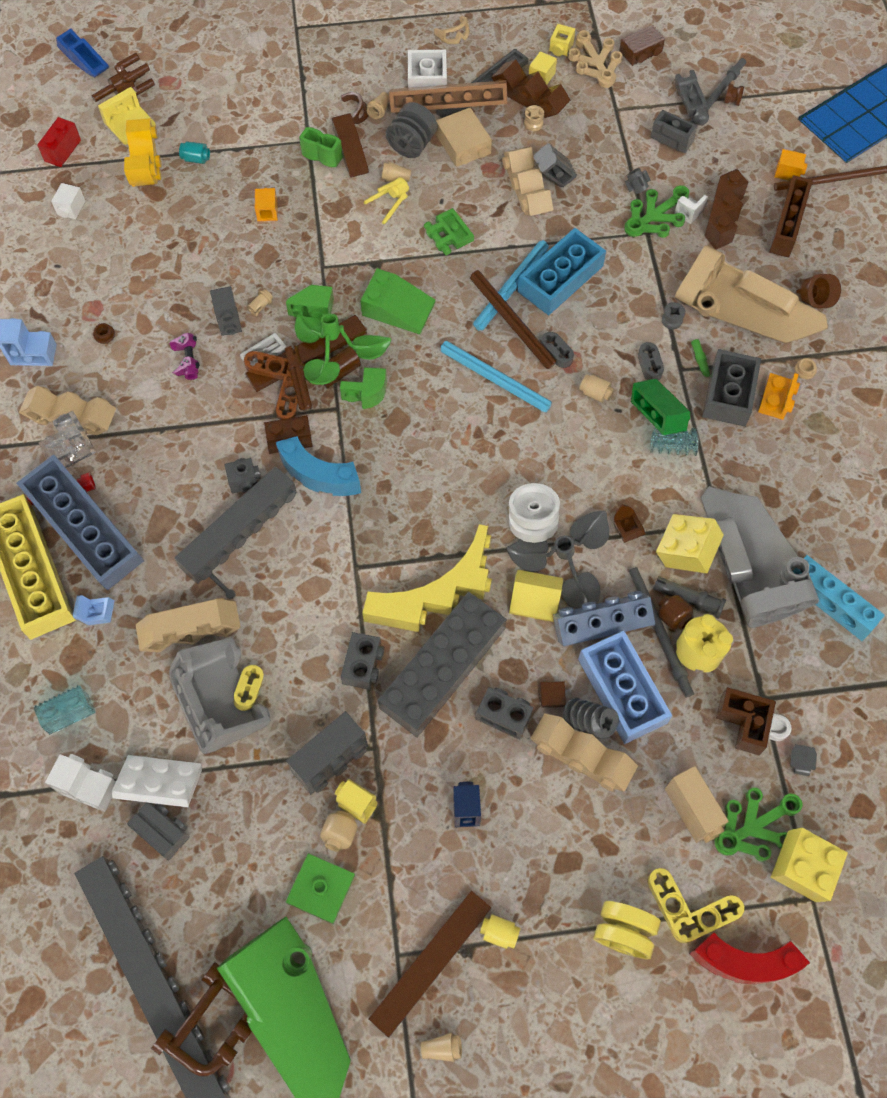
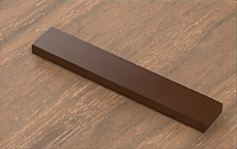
[245,315,367,392]
[368,890,492,1038]

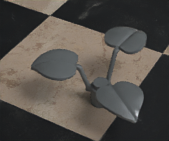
[507,511,609,609]

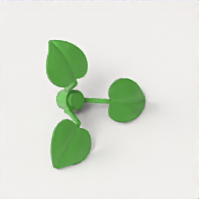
[295,314,391,385]

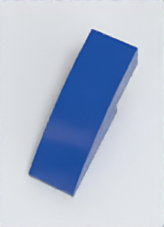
[56,28,109,78]

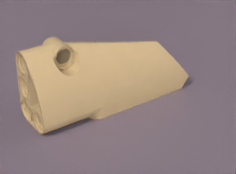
[675,245,828,343]

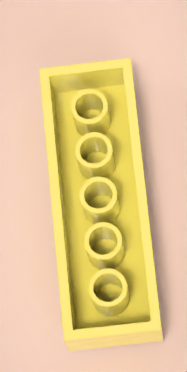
[0,494,76,640]

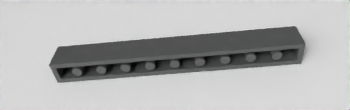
[74,856,231,1098]

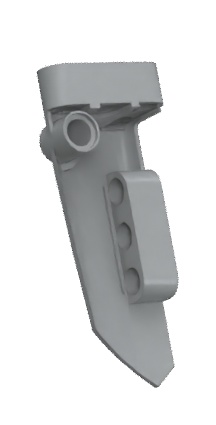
[701,486,819,628]

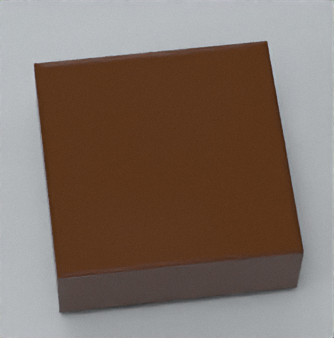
[540,681,566,708]

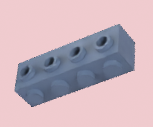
[553,591,655,647]

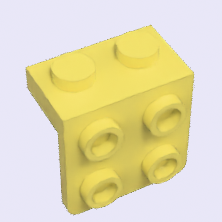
[98,87,156,145]

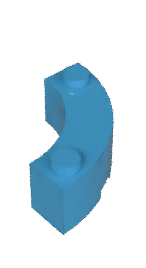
[276,436,361,496]

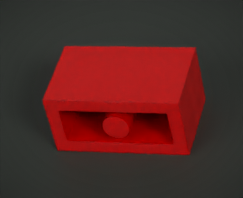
[37,117,81,167]

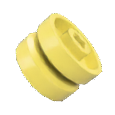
[593,901,661,960]

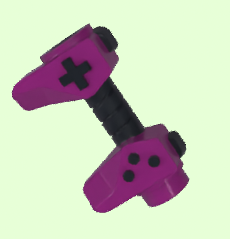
[169,333,200,380]

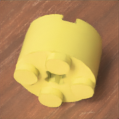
[676,614,733,672]

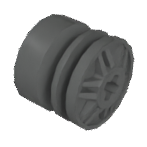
[386,102,438,158]

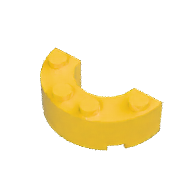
[124,118,162,187]

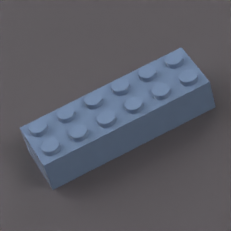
[17,454,144,591]

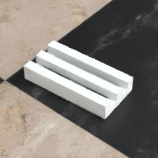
[240,333,287,366]

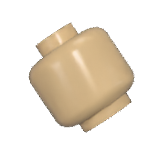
[320,811,358,852]

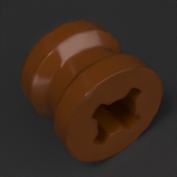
[724,83,744,106]

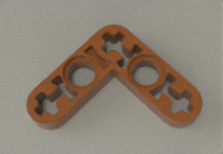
[244,351,305,420]

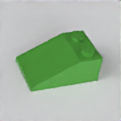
[360,268,436,334]

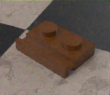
[264,415,313,454]

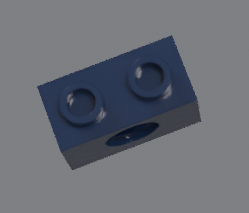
[453,781,481,828]

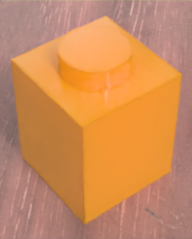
[774,149,808,181]
[255,188,278,221]

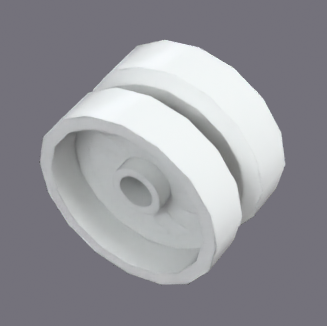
[509,483,560,543]

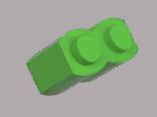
[299,127,343,167]

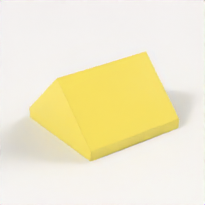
[509,570,563,622]

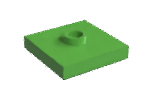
[286,853,355,924]

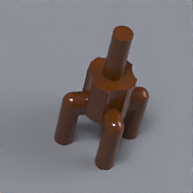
[91,53,155,102]

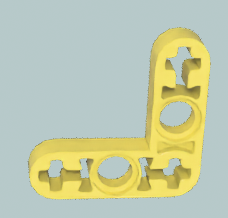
[648,868,744,943]

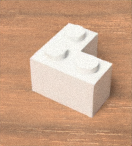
[45,754,116,812]

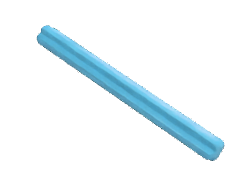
[473,240,549,331]
[441,341,552,412]

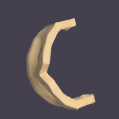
[434,15,469,44]

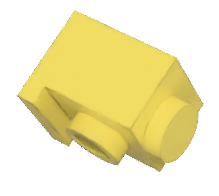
[549,24,575,56]

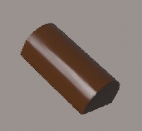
[324,346,361,388]

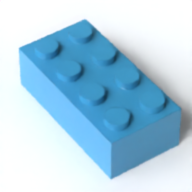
[518,228,606,316]

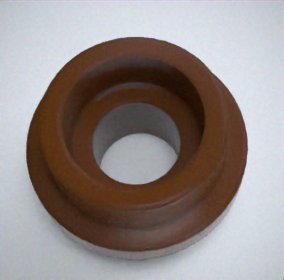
[93,323,115,344]

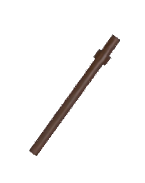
[774,165,887,191]

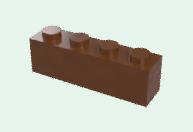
[769,175,813,258]

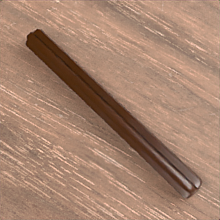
[470,270,556,369]

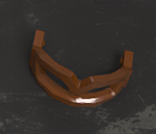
[341,92,369,124]

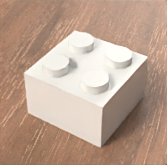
[408,50,447,88]

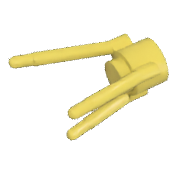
[364,177,409,224]

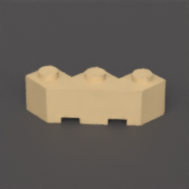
[502,147,553,216]
[19,386,116,435]
[136,598,241,652]
[530,713,638,792]

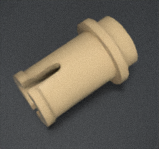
[247,289,273,316]

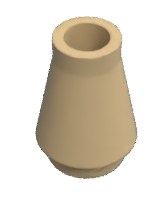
[367,92,390,119]
[382,161,411,182]
[421,1033,462,1062]

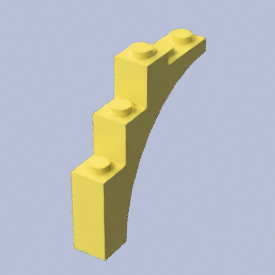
[362,524,492,632]

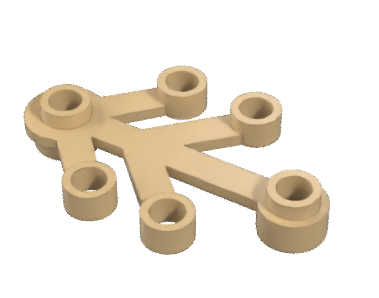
[568,30,622,88]

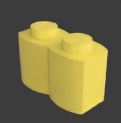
[335,779,378,824]

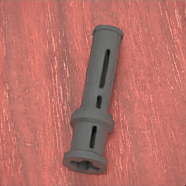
[653,576,727,619]

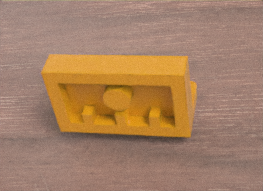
[758,373,800,420]

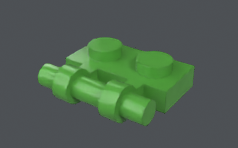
[424,208,474,256]

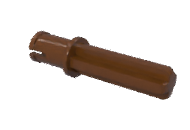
[284,345,312,411]

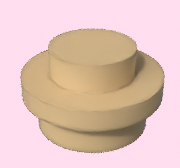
[794,358,817,379]

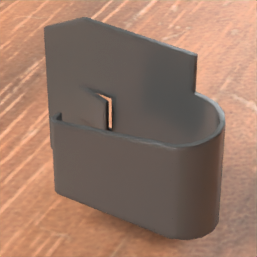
[790,744,817,776]

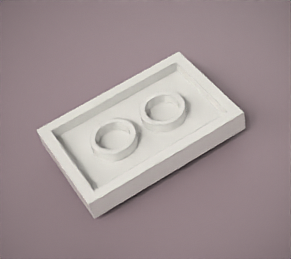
[112,755,202,807]

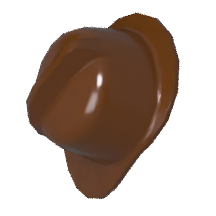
[796,274,841,308]

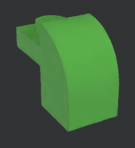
[340,367,387,409]

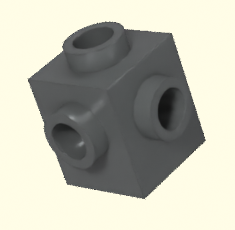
[224,458,261,494]

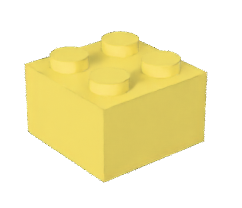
[656,514,724,573]
[771,828,848,902]

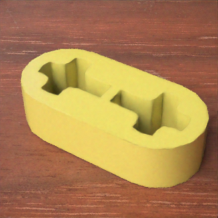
[233,665,264,711]

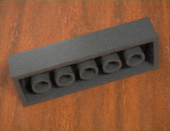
[378,592,507,738]

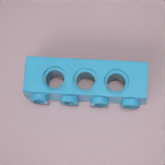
[792,555,885,641]

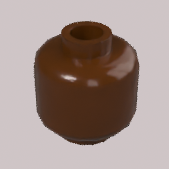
[658,595,694,630]

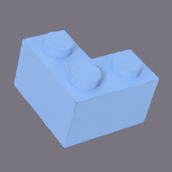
[0,318,57,366]

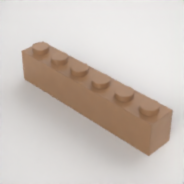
[389,80,507,113]

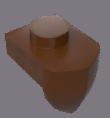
[614,504,645,543]

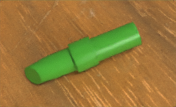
[691,339,710,377]

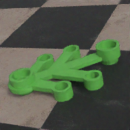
[624,185,689,238]
[714,788,803,862]

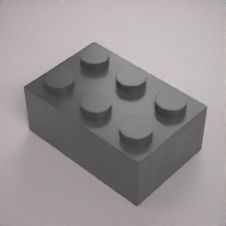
[702,349,762,427]
[286,711,368,795]

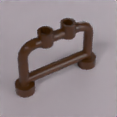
[151,962,252,1077]

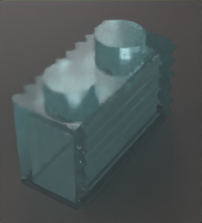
[34,685,96,735]

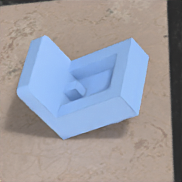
[73,595,115,625]

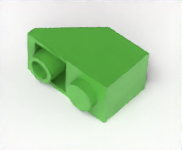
[286,285,334,318]

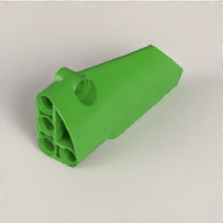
[217,916,351,1098]

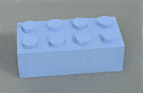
[578,631,672,744]

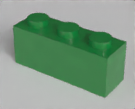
[631,379,690,436]

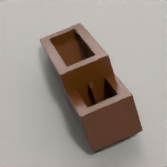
[332,113,369,178]

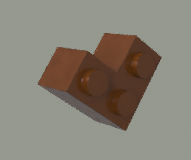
[716,687,776,756]

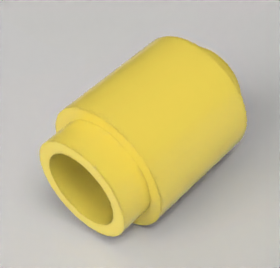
[480,914,521,949]

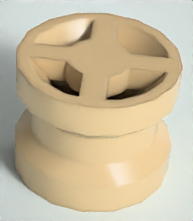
[524,105,544,131]

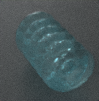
[650,428,699,456]

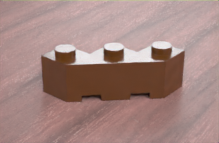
[491,59,571,118]
[704,169,749,250]

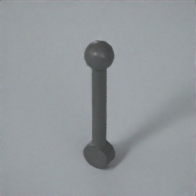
[209,573,236,599]

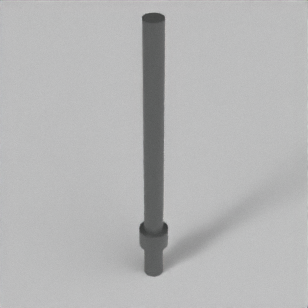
[689,58,746,125]
[629,567,694,698]

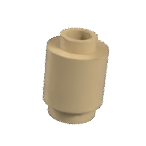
[579,374,614,403]

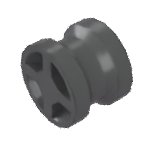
[662,302,686,330]

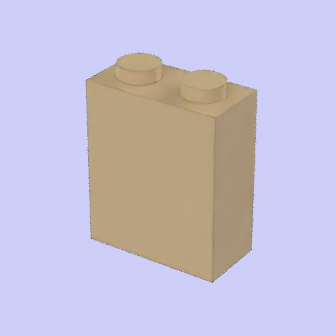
[436,107,492,167]
[665,766,729,843]

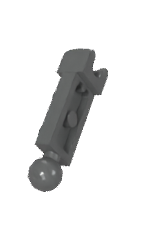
[675,70,709,126]

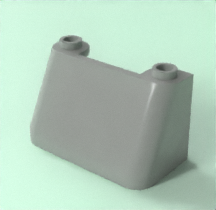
[169,637,271,754]

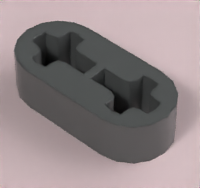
[541,332,574,368]
[638,342,664,381]

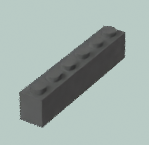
[174,466,297,584]

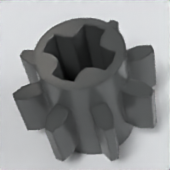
[625,168,651,194]

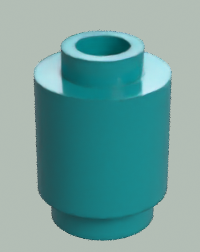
[179,141,210,164]

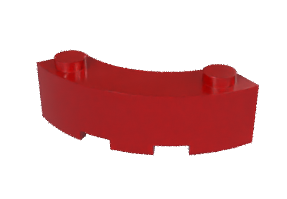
[689,933,810,985]

